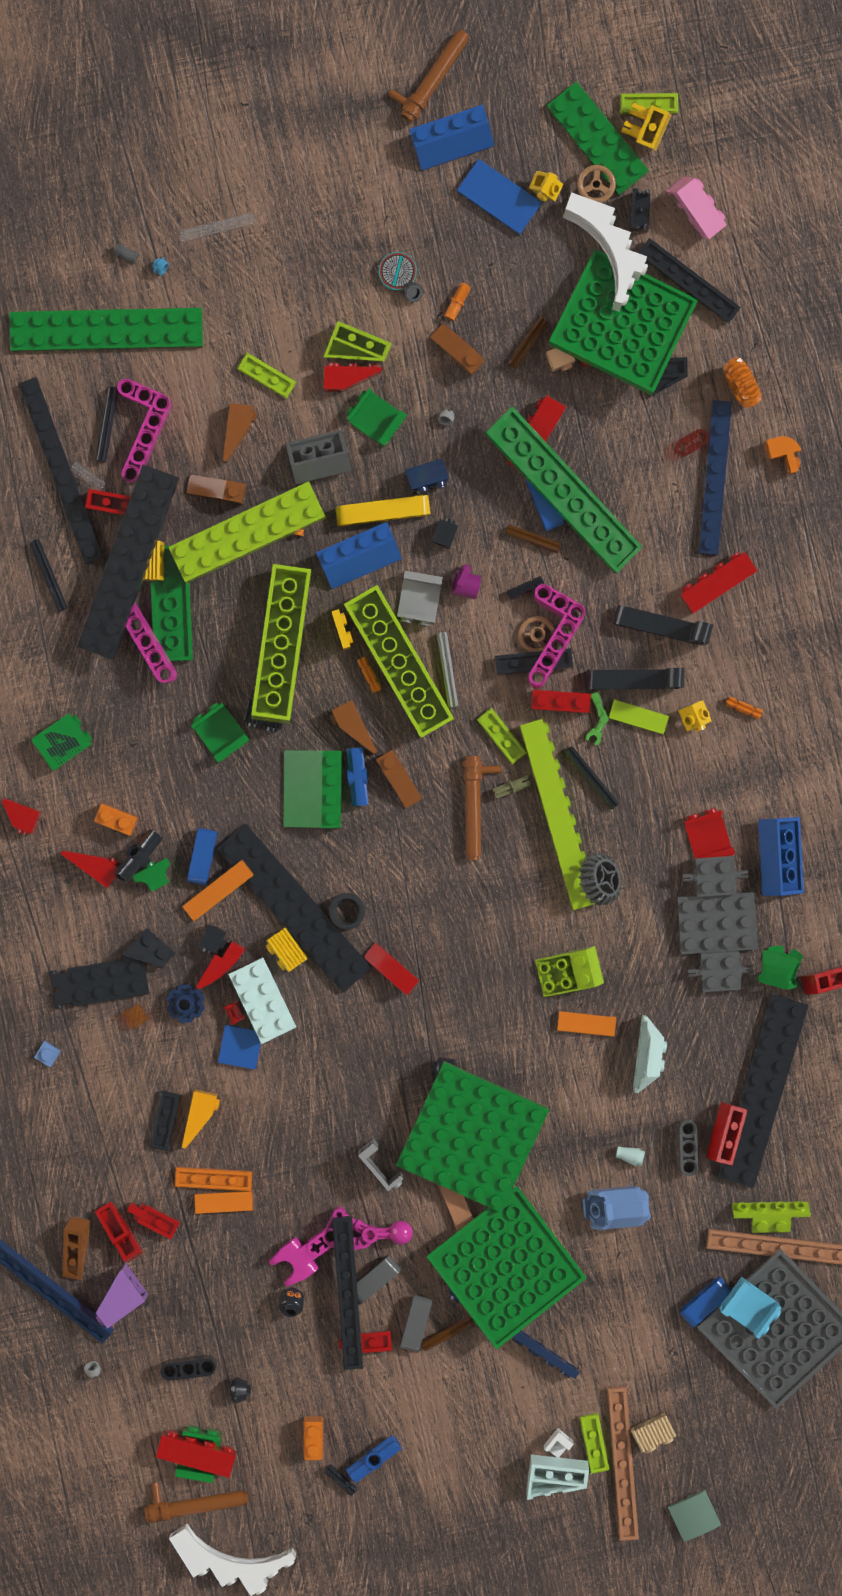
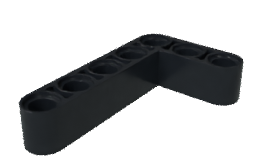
[613,605,713,646]
[587,668,685,690]

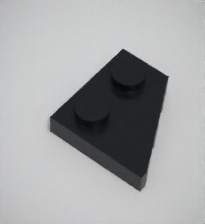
[122,928,176,969]

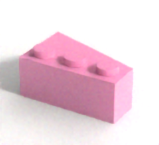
[666,177,727,239]

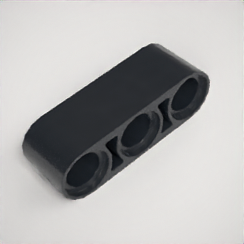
[160,1355,217,1381]

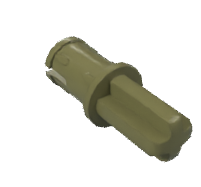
[493,775,531,799]

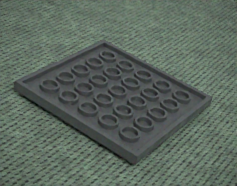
[697,1248,842,1410]

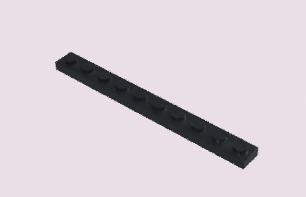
[18,377,104,564]

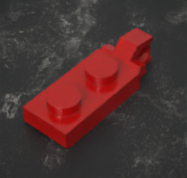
[127,1202,180,1239]
[338,1330,392,1353]

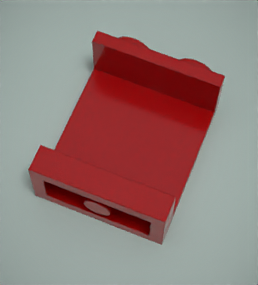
[683,807,735,858]

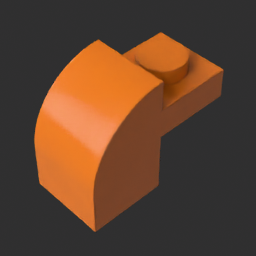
[764,436,801,475]

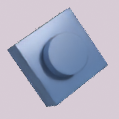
[34,1041,61,1068]

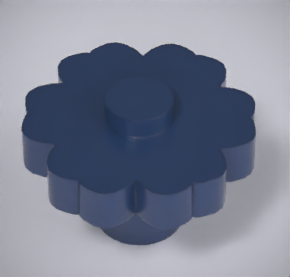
[166,984,205,1023]

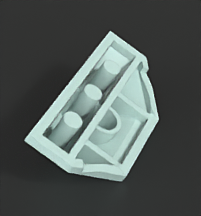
[633,1015,667,1093]

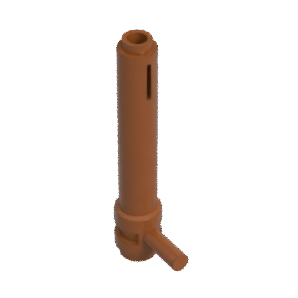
[388,29,469,123]
[463,756,502,860]
[144,1482,249,1523]

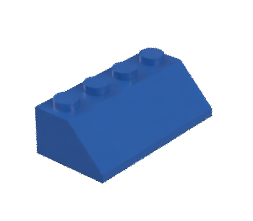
[409,104,494,171]
[316,522,402,589]
[758,817,804,896]

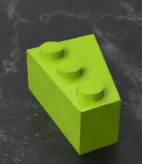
[324,321,393,361]

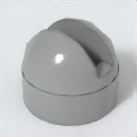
[438,409,455,426]
[84,1361,100,1378]

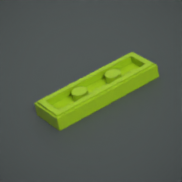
[620,93,678,115]
[237,353,297,399]
[608,700,669,734]
[477,708,527,764]
[579,1412,609,1474]

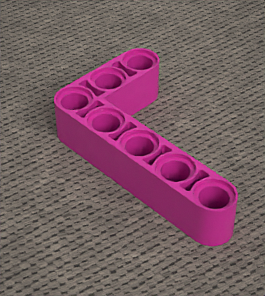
[117,379,172,484]
[528,584,585,689]
[126,603,177,683]

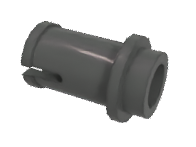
[113,244,139,264]

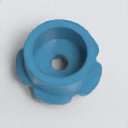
[152,257,169,276]

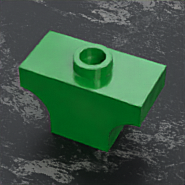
[133,858,171,892]

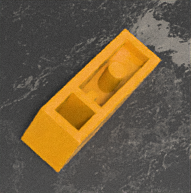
[182,1089,220,1148]

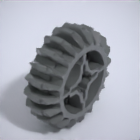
[578,853,623,905]

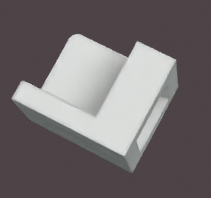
[543,1428,574,1458]

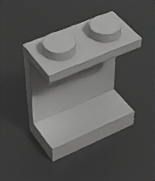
[397,571,443,626]
[358,1138,403,1191]

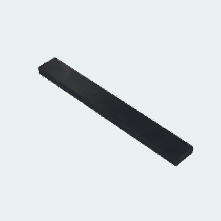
[332,1216,364,1370]

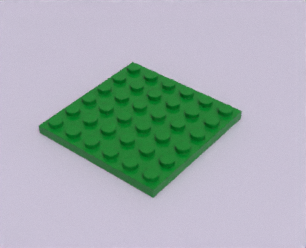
[548,249,698,396]
[396,1061,549,1213]
[426,1185,587,1350]

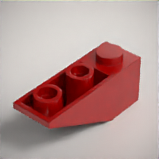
[324,363,382,392]

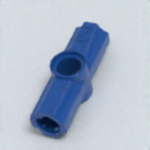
[346,747,369,806]
[346,1435,402,1483]

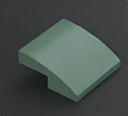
[668,1490,721,1542]

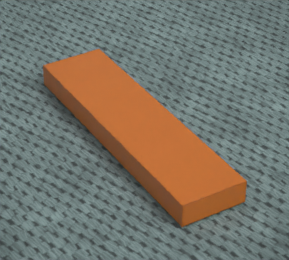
[182,860,254,921]
[175,1167,253,1191]

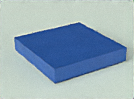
[218,1024,261,1070]

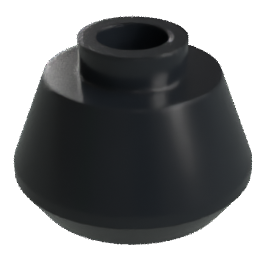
[231,1377,251,1404]

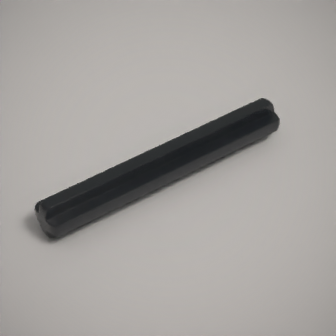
[96,387,118,463]
[30,539,68,612]
[565,746,619,809]

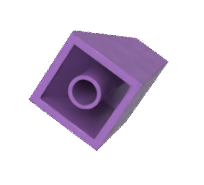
[96,1263,148,1329]

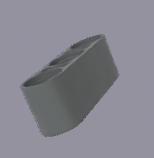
[678,1118,698,1176]
[357,1254,401,1305]
[399,1295,432,1353]

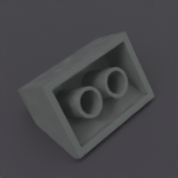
[286,430,352,484]

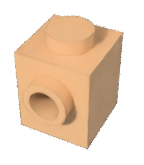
[546,348,575,372]

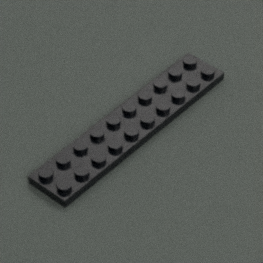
[77,464,180,660]
[217,824,372,993]
[717,993,809,1188]

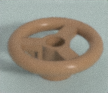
[577,165,616,203]
[518,616,555,652]

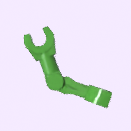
[585,691,609,745]

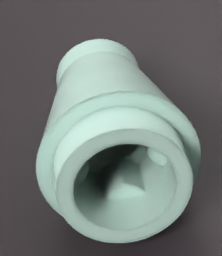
[616,1146,645,1167]

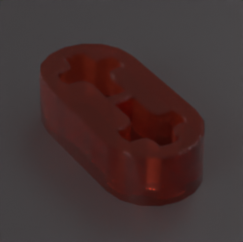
[675,429,709,457]

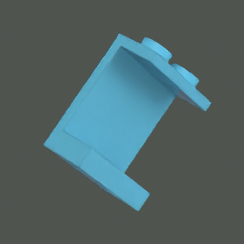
[719,1277,781,1339]

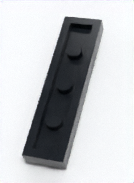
[495,648,573,676]

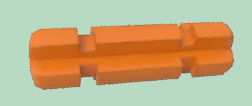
[357,657,381,693]
[725,697,763,719]

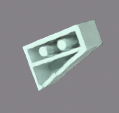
[526,1455,589,1500]

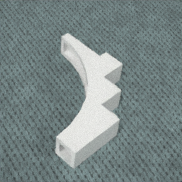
[563,193,648,312]
[169,1523,296,1596]

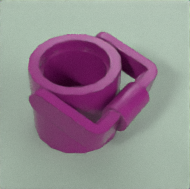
[452,564,481,600]

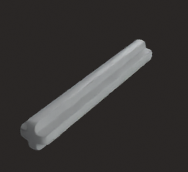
[437,632,458,708]

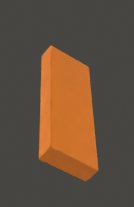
[557,1011,616,1036]
[194,1190,253,1214]

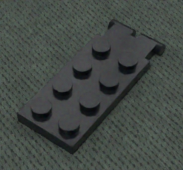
[49,958,150,1009]

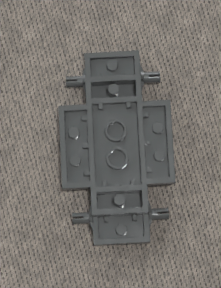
[677,856,757,992]

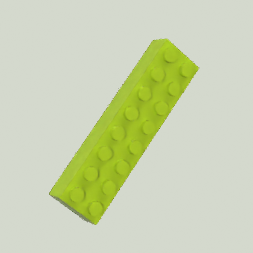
[169,481,326,584]
[251,564,311,724]
[344,585,454,738]

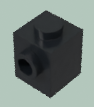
[199,924,227,955]

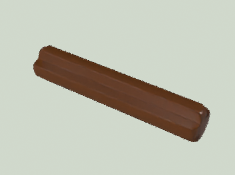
[508,318,547,369]
[505,525,561,553]
[421,1316,474,1351]

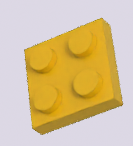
[332,609,353,650]

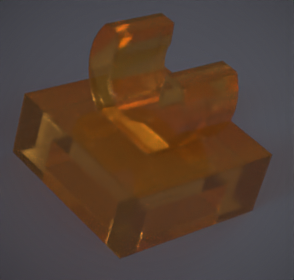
[122,1003,149,1030]

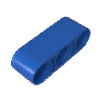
[526,480,564,531]
[187,828,218,886]
[679,1276,732,1327]

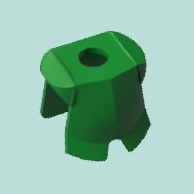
[757,946,804,990]

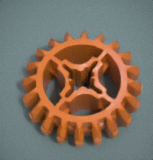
[723,357,761,409]

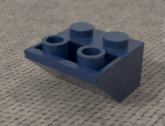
[405,458,449,495]

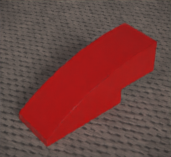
[196,941,246,989]
[363,942,419,995]
[95,1201,144,1263]

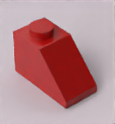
[2,798,42,836]

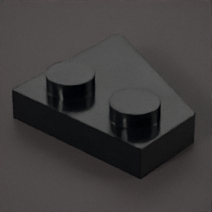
[649,357,688,396]

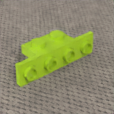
[732,1201,811,1233]

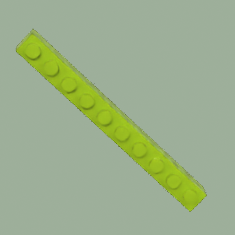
[519,719,595,910]

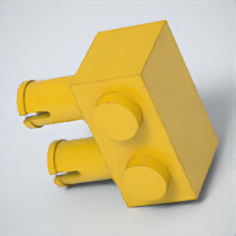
[621,102,671,151]

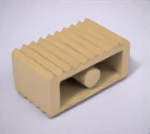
[630,1412,676,1453]

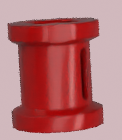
[223,1000,246,1025]

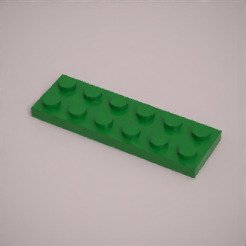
[547,81,649,196]
[151,545,193,662]

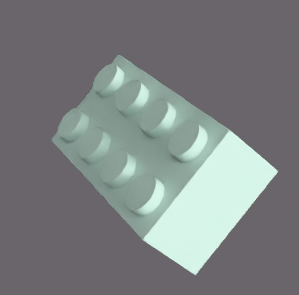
[228,957,296,1044]

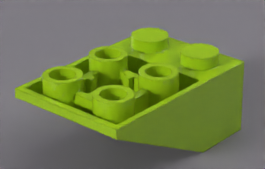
[535,946,604,997]

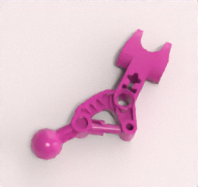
[268,1206,413,1287]

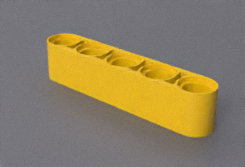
[335,495,431,527]

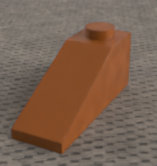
[430,324,485,377]
[223,403,257,463]
[186,475,247,505]
[330,700,377,754]
[376,750,422,808]
[63,1217,90,1280]

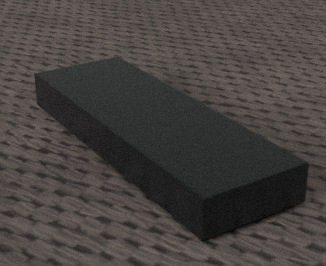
[149,1090,181,1151]

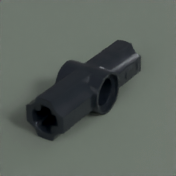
[114,829,162,884]

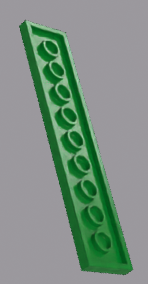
[10,308,203,352]
[484,406,642,574]

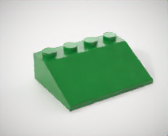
[284,750,342,828]

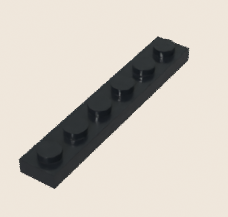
[638,238,741,324]

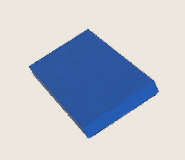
[457,159,542,235]

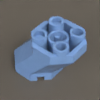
[582,1185,651,1231]

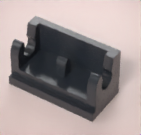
[629,188,651,232]

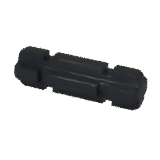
[508,576,544,600]
[324,1464,357,1496]

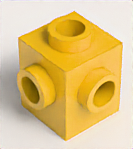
[529,171,563,202]
[678,700,712,732]

